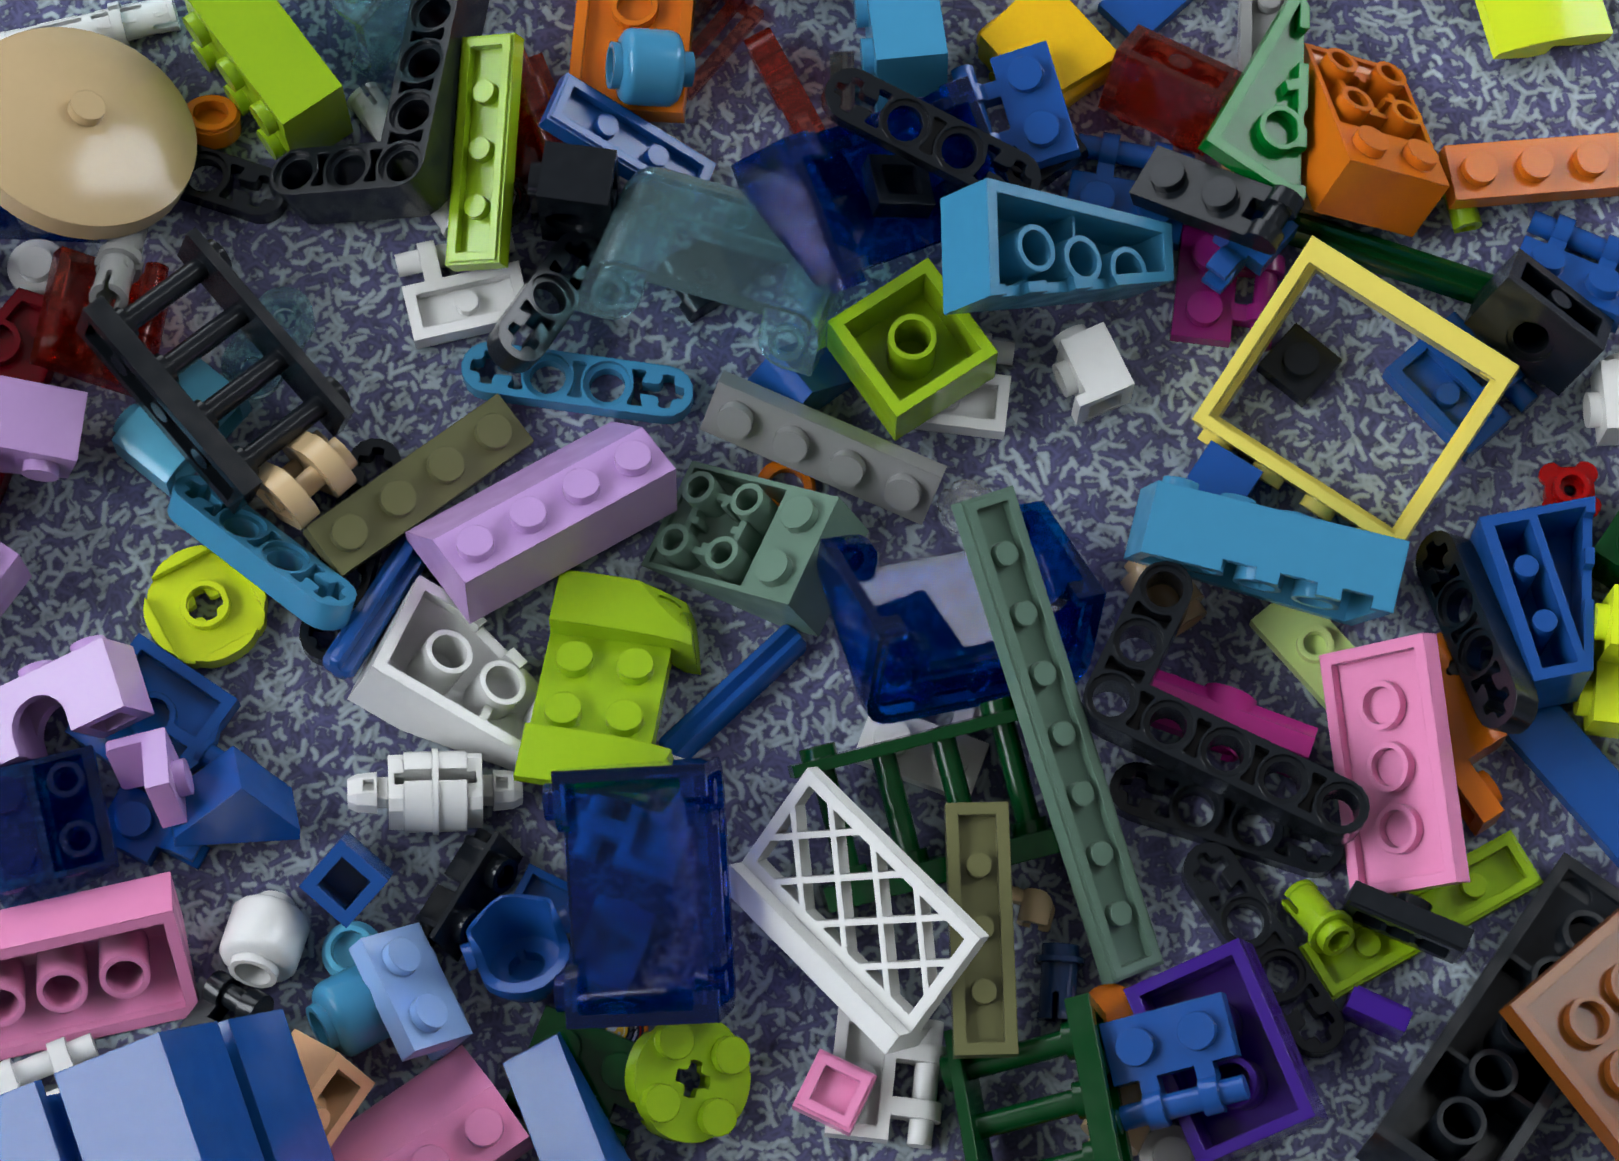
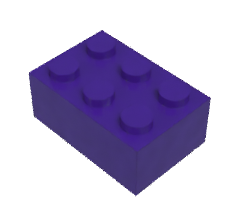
[1123,938,1328,1161]

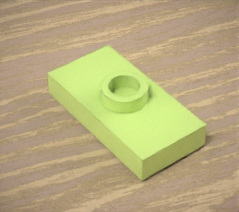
[1249,603,1354,710]

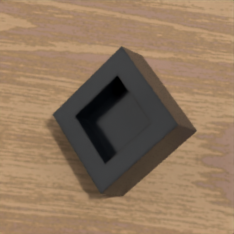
[861,154,936,219]
[1256,323,1342,407]

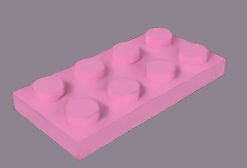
[1319,632,1470,895]

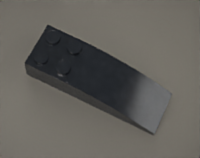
[1356,852,1619,1161]

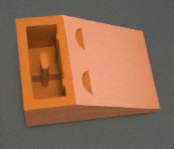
[1301,42,1450,237]

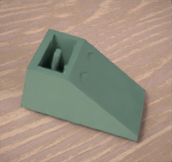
[641,461,869,637]

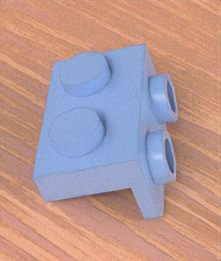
[348,922,473,1062]

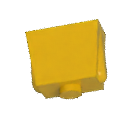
[976,0,1121,109]

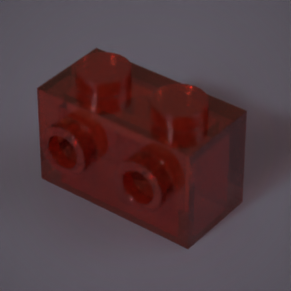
[1098,24,1242,156]

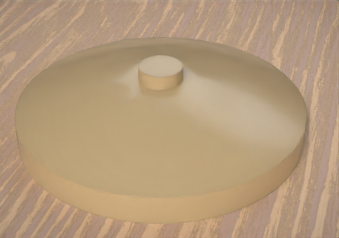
[0,27,197,240]

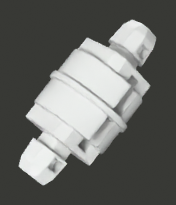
[347,748,523,835]

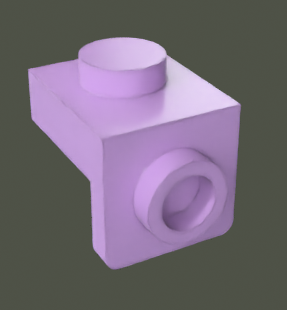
[105,727,194,828]

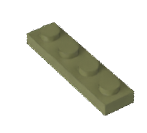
[302,393,534,578]
[944,801,1019,1059]

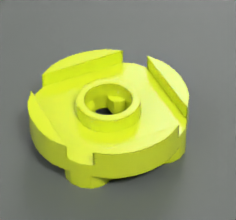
[143,545,269,669]

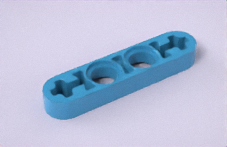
[461,342,694,424]
[167,475,357,631]

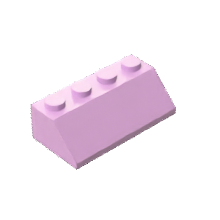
[405,421,677,624]

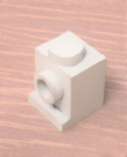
[1052,322,1135,425]

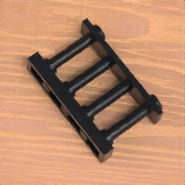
[75,227,354,514]

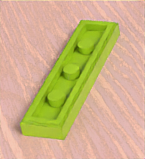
[445,32,524,272]
[1298,830,1543,1001]

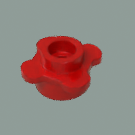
[1538,461,1602,518]

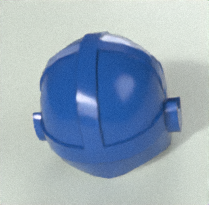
[459,894,575,1003]

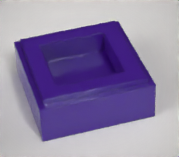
[1341,985,1413,1043]

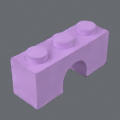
[0,635,155,785]

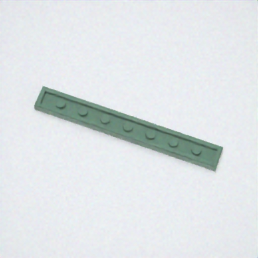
[951,485,1164,985]

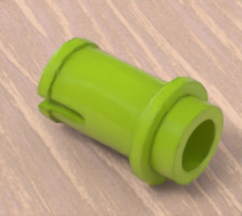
[1281,879,1355,956]

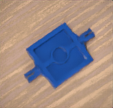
[65,633,241,789]

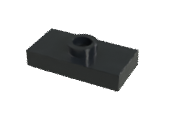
[1341,880,1474,964]

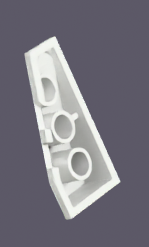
[347,575,586,796]

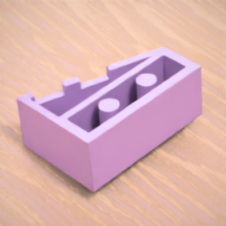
[0,375,88,482]

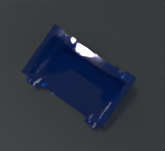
[731,76,1009,294]
[817,500,1106,724]
[542,757,736,1029]

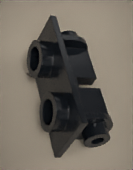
[414,828,523,962]

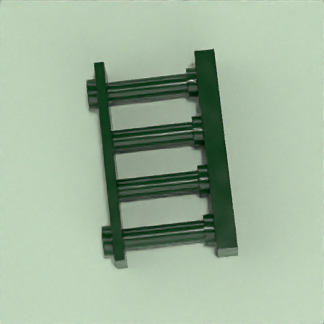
[787,696,1060,913]
[939,993,1134,1161]

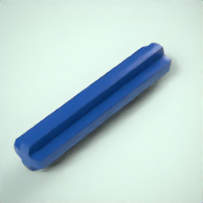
[322,535,426,680]
[659,624,806,760]

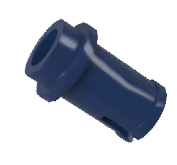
[1035,942,1085,1022]

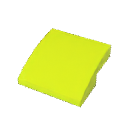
[1475,0,1613,59]

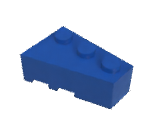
[1469,496,1596,709]

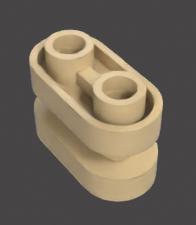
[256,430,358,530]

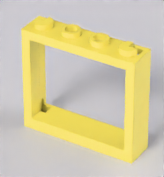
[1192,235,1520,540]

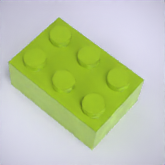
[182,0,354,160]

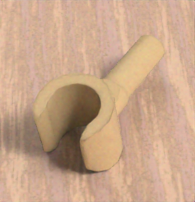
[1012,886,1055,932]

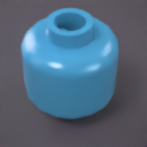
[605,28,695,107]
[306,964,390,1057]

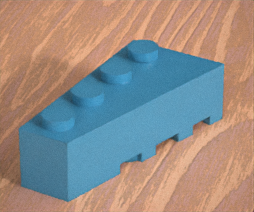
[853,0,948,129]
[940,178,1174,315]
[1123,475,1410,626]

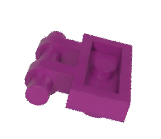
[1169,225,1286,352]

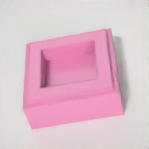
[792,1048,877,1137]

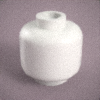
[219,890,310,988]

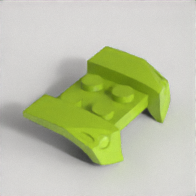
[513,570,701,812]

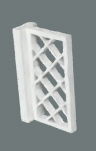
[717,767,989,1055]

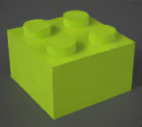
[827,258,998,441]

